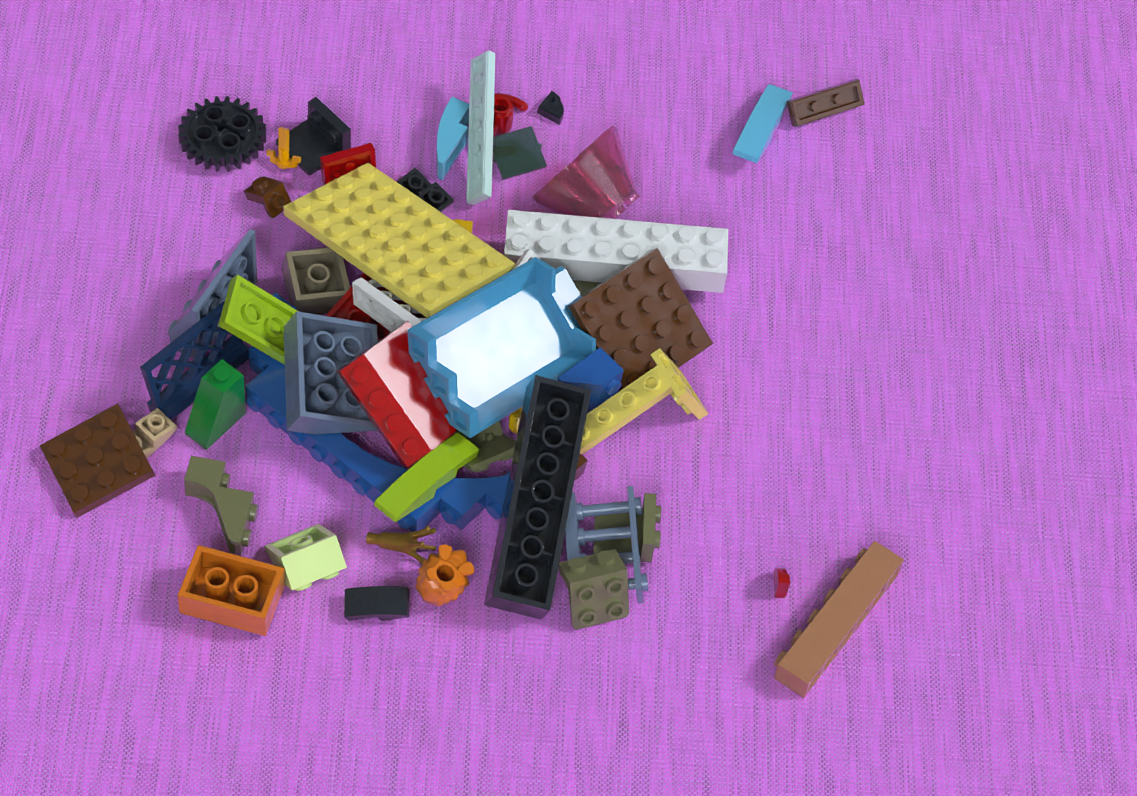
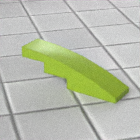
[374,432,479,522]

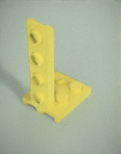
[579,348,708,455]

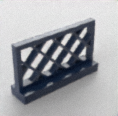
[140,301,250,420]

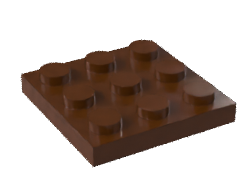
[40,404,156,518]

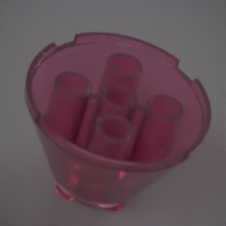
[532,125,640,219]

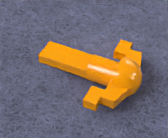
[266,127,301,169]

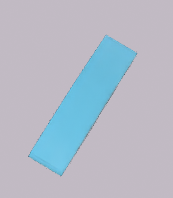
[732,84,793,163]

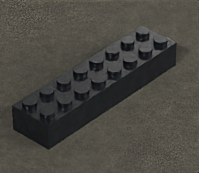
[484,375,591,620]

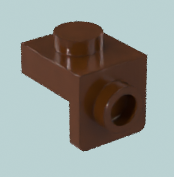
[244,176,291,218]

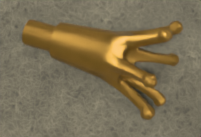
[366,526,436,565]

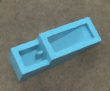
[436,97,469,180]

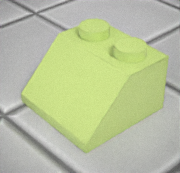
[265,524,347,591]

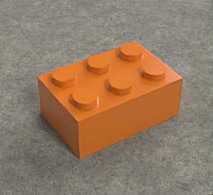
[177,545,285,636]

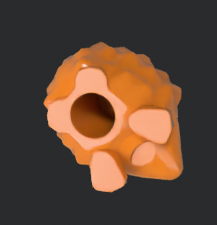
[415,544,474,607]

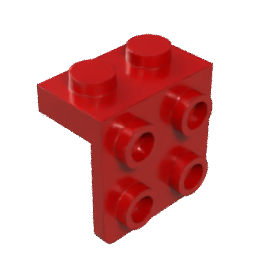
[320,143,376,185]

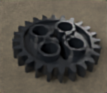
[178,96,266,172]

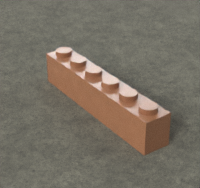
[774,540,904,698]

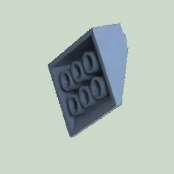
[168,229,258,358]
[284,311,378,434]

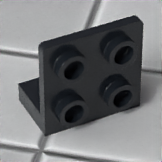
[276,97,351,176]

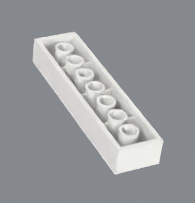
[504,210,728,293]

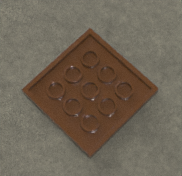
[568,248,713,391]

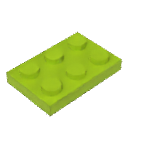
[218,275,299,365]

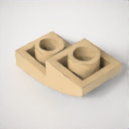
[133,408,177,458]

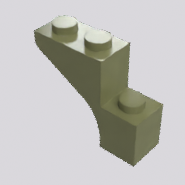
[184,456,259,556]

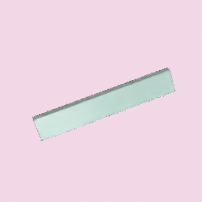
[466,50,495,206]

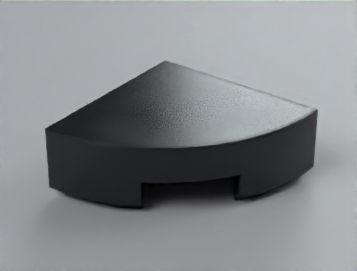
[537,91,564,125]

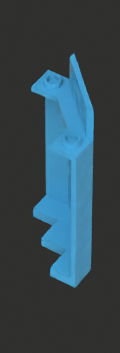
[408,257,596,438]

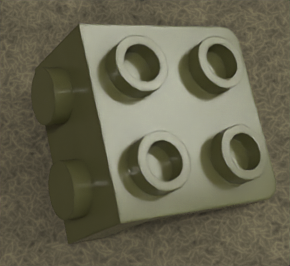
[444,421,516,472]
[593,493,661,562]
[559,549,629,630]

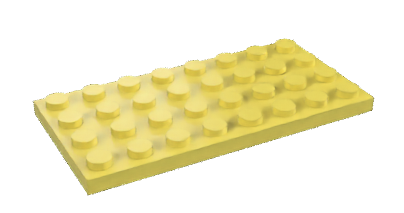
[283,163,515,318]

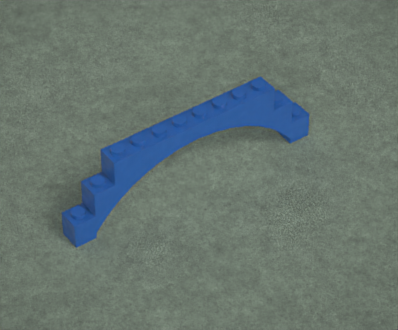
[245,292,510,532]

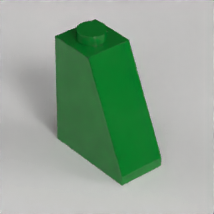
[185,359,246,450]

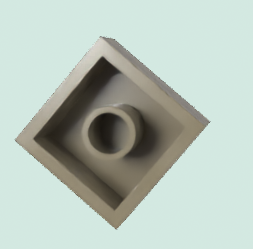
[282,248,350,315]

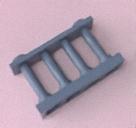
[565,486,648,604]

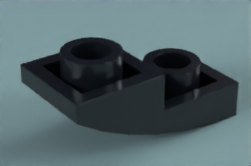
[397,168,454,212]
[344,586,410,621]

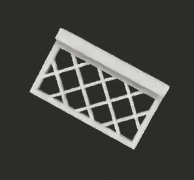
[352,278,427,332]

